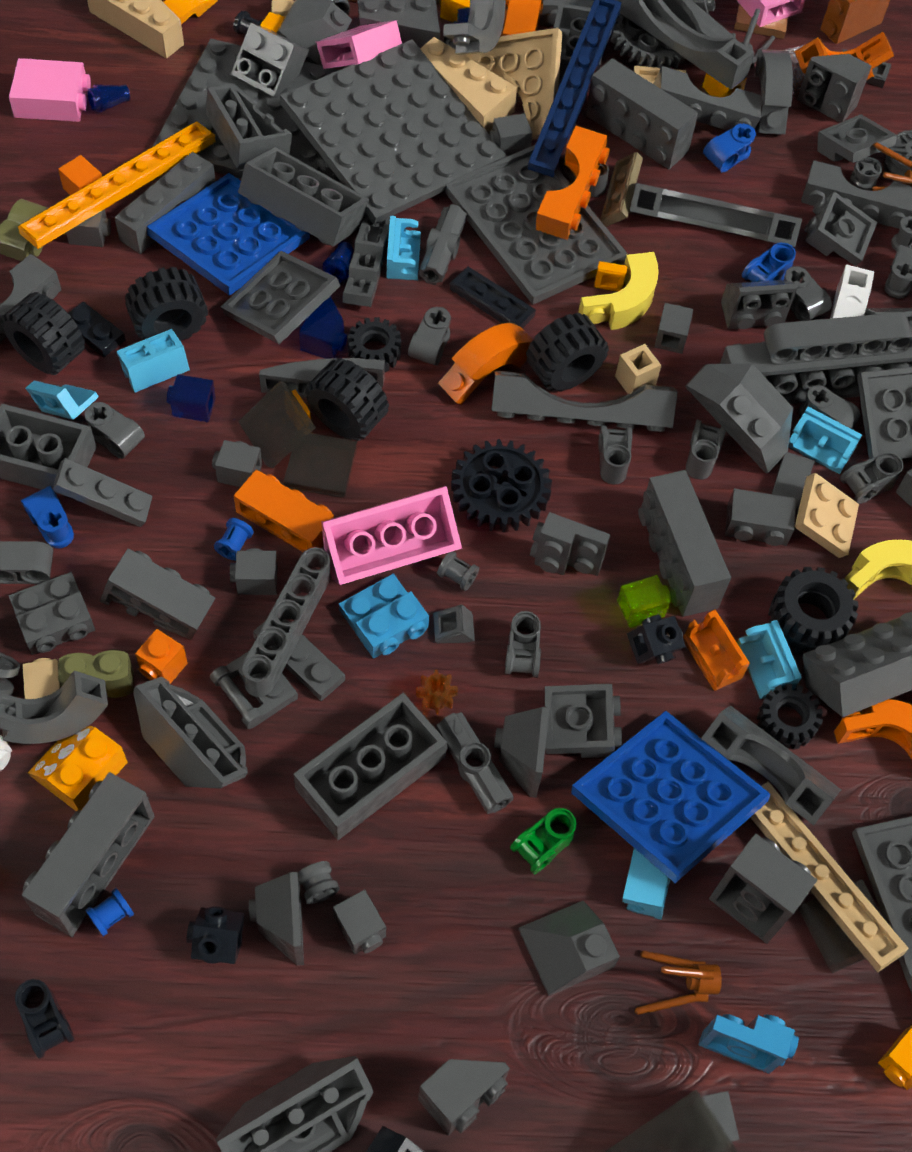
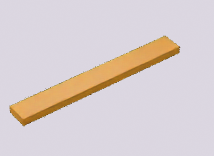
[18,121,216,249]

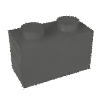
[725,488,796,546]

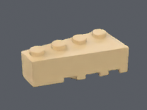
[87,0,184,59]
[420,37,517,134]

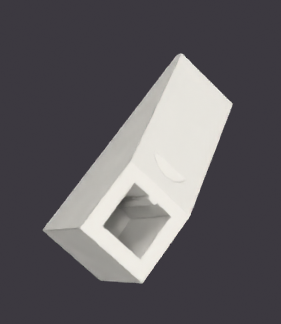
[830,264,874,319]

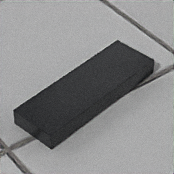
[450,266,536,329]

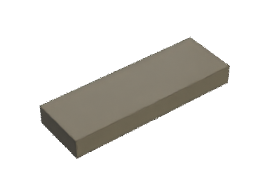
[600,152,643,227]

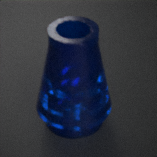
[87,84,130,112]
[322,242,354,283]

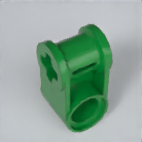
[510,808,576,875]

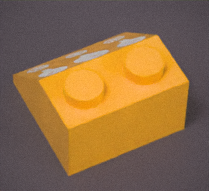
[28,725,128,811]

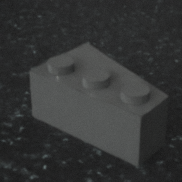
[358,0,440,48]
[206,83,292,170]
[99,548,215,640]

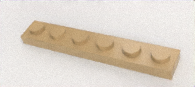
[750,782,909,973]

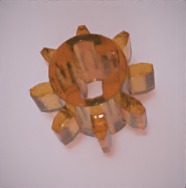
[416,669,458,714]

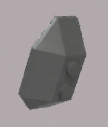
[685,364,793,473]
[133,677,248,789]
[216,1056,374,1152]

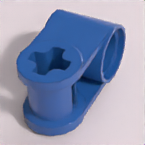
[703,124,756,172]
[742,242,796,282]
[21,486,74,548]

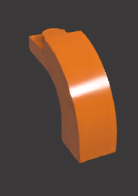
[795,32,894,80]
[438,323,533,405]
[834,699,912,760]

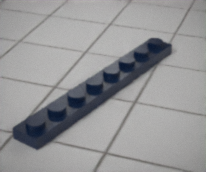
[528,0,622,177]

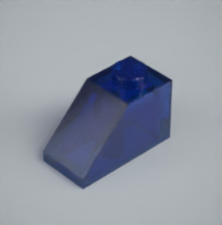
[299,296,347,359]

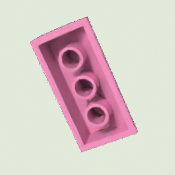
[322,486,462,585]

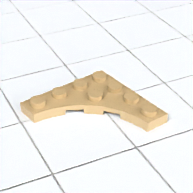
[463,28,562,140]

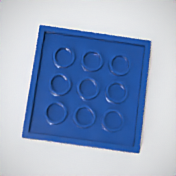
[147,173,310,296]
[571,711,770,883]

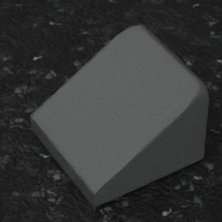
[433,604,475,644]

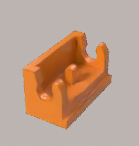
[683,609,750,691]

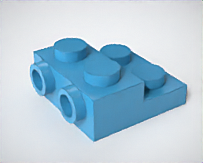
[339,573,429,659]
[698,1014,799,1074]

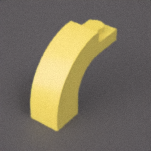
[578,252,659,330]
[845,540,912,600]

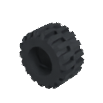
[125,267,208,341]
[2,292,85,375]
[526,313,609,392]
[305,358,389,441]
[768,566,859,654]

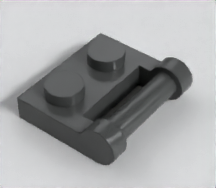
[210,651,298,729]

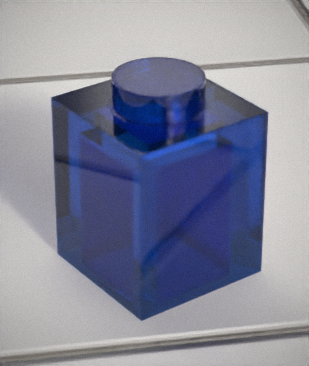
[167,374,216,422]

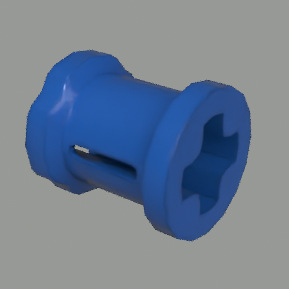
[214,518,254,561]
[85,888,134,937]

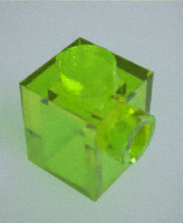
[617,575,671,628]

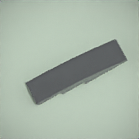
[343,214,390,307]
[259,358,385,398]

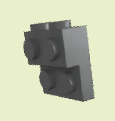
[817,114,897,163]
[804,191,877,266]
[530,512,610,576]
[8,572,95,655]
[545,684,622,758]

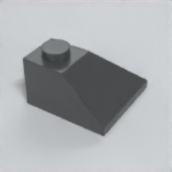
[276,0,352,65]
[494,707,549,798]
[249,872,304,966]
[518,900,620,996]

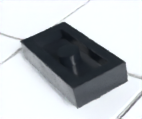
[68,302,126,357]

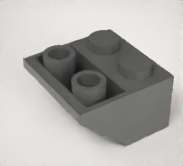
[231,23,309,97]
[797,54,872,123]
[721,280,797,329]
[418,1059,510,1136]

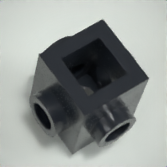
[627,614,686,664]
[186,906,245,964]

